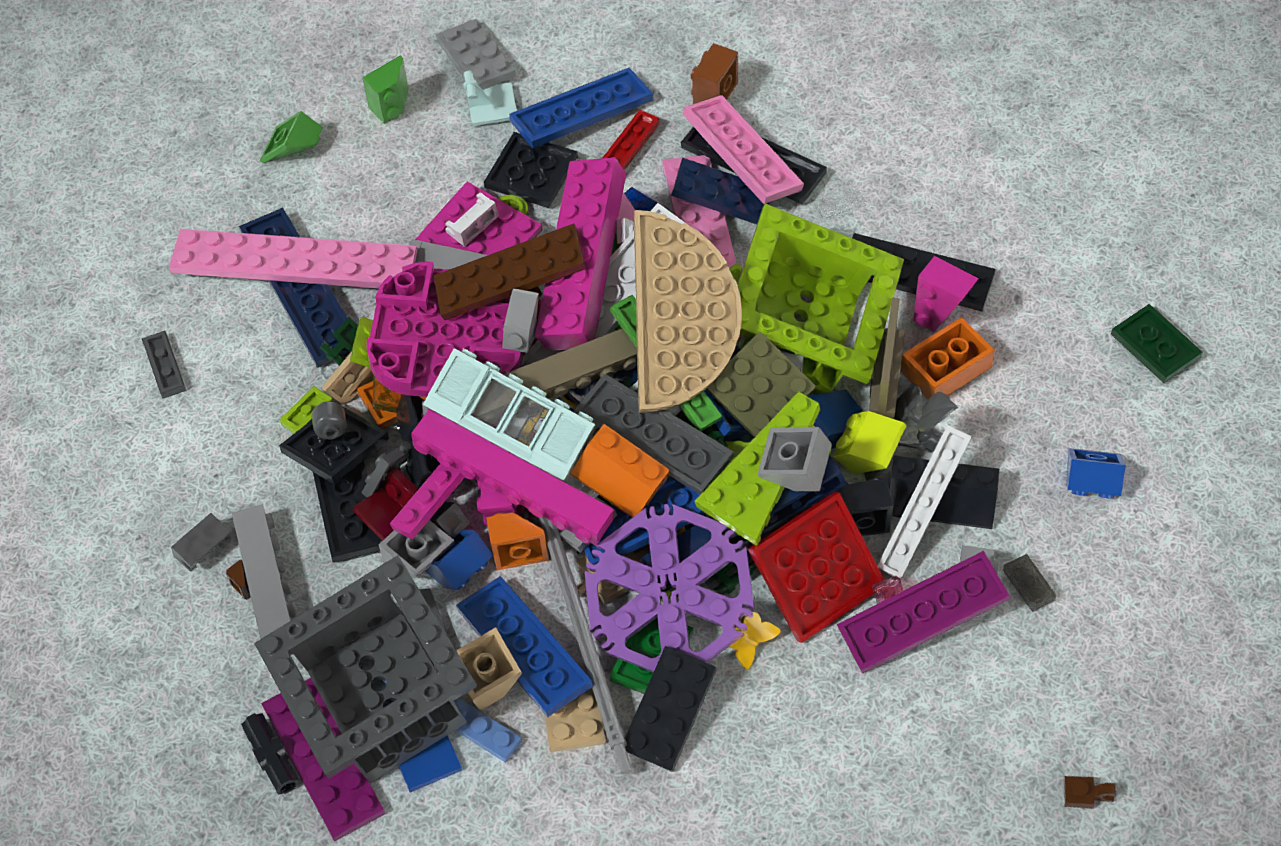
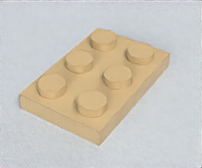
[545,666,606,752]

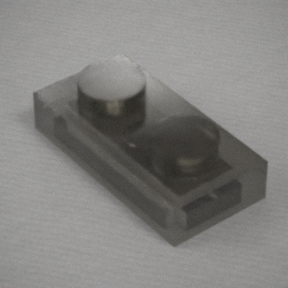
[1003,554,1057,612]

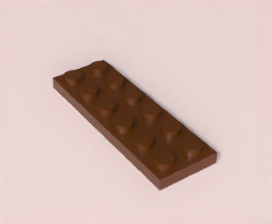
[433,223,587,320]

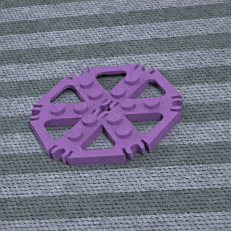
[584,504,755,673]

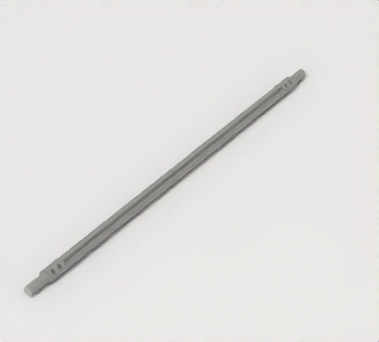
[539,516,632,775]

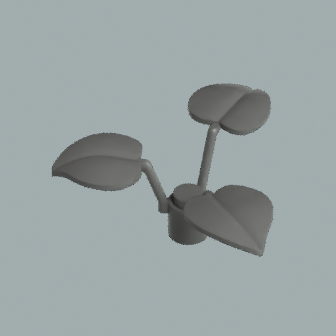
[864,383,958,481]

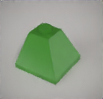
[259,111,323,163]

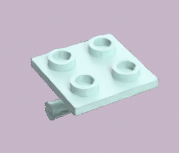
[463,70,517,126]

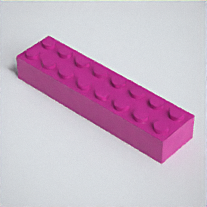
[535,157,626,350]

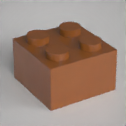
[690,43,738,104]

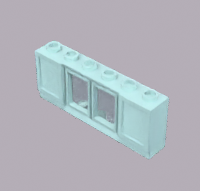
[423,348,596,483]

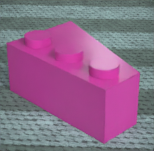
[913,256,979,332]

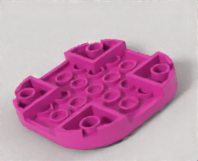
[367,262,524,397]

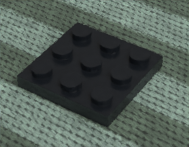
[484,132,578,208]
[279,406,389,484]

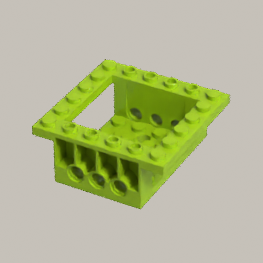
[737,204,904,395]

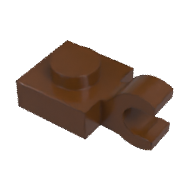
[1064,776,1116,809]

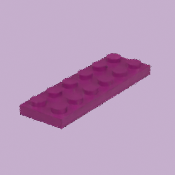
[837,551,1010,674]
[261,678,385,842]

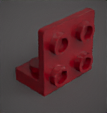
[353,468,418,541]

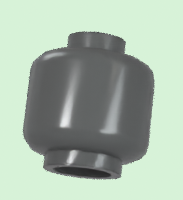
[311,401,347,440]

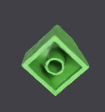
[362,55,409,124]

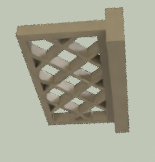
[869,298,905,419]

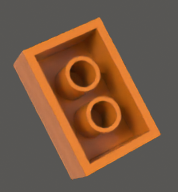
[900,317,995,400]

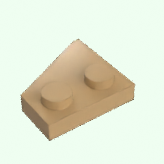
[321,352,377,404]

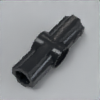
[241,713,300,795]

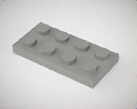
[436,19,516,90]

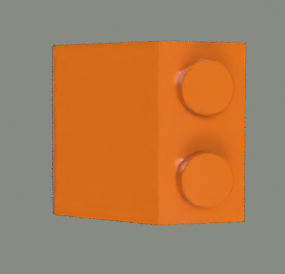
[486,512,549,570]

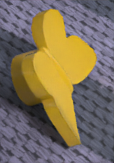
[729,611,781,670]

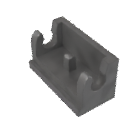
[171,513,231,572]

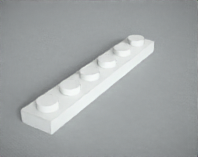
[877,425,972,580]

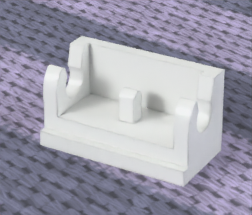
[445,193,499,247]

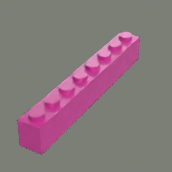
[412,409,614,546]

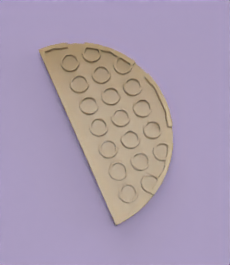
[634,210,742,412]

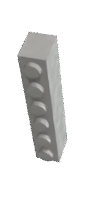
[232,504,296,639]

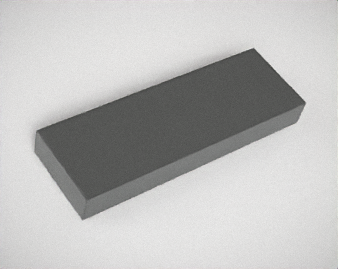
[141,331,187,399]

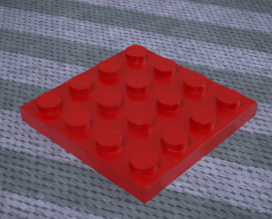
[748,492,887,643]

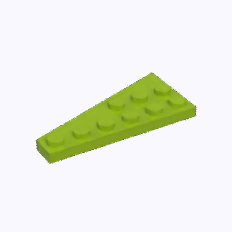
[695,391,820,546]

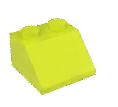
[832,411,907,474]

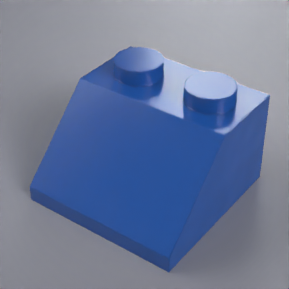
[1066,448,1126,499]
[425,529,493,590]

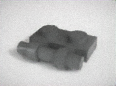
[362,441,411,498]

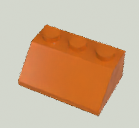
[570,424,670,518]

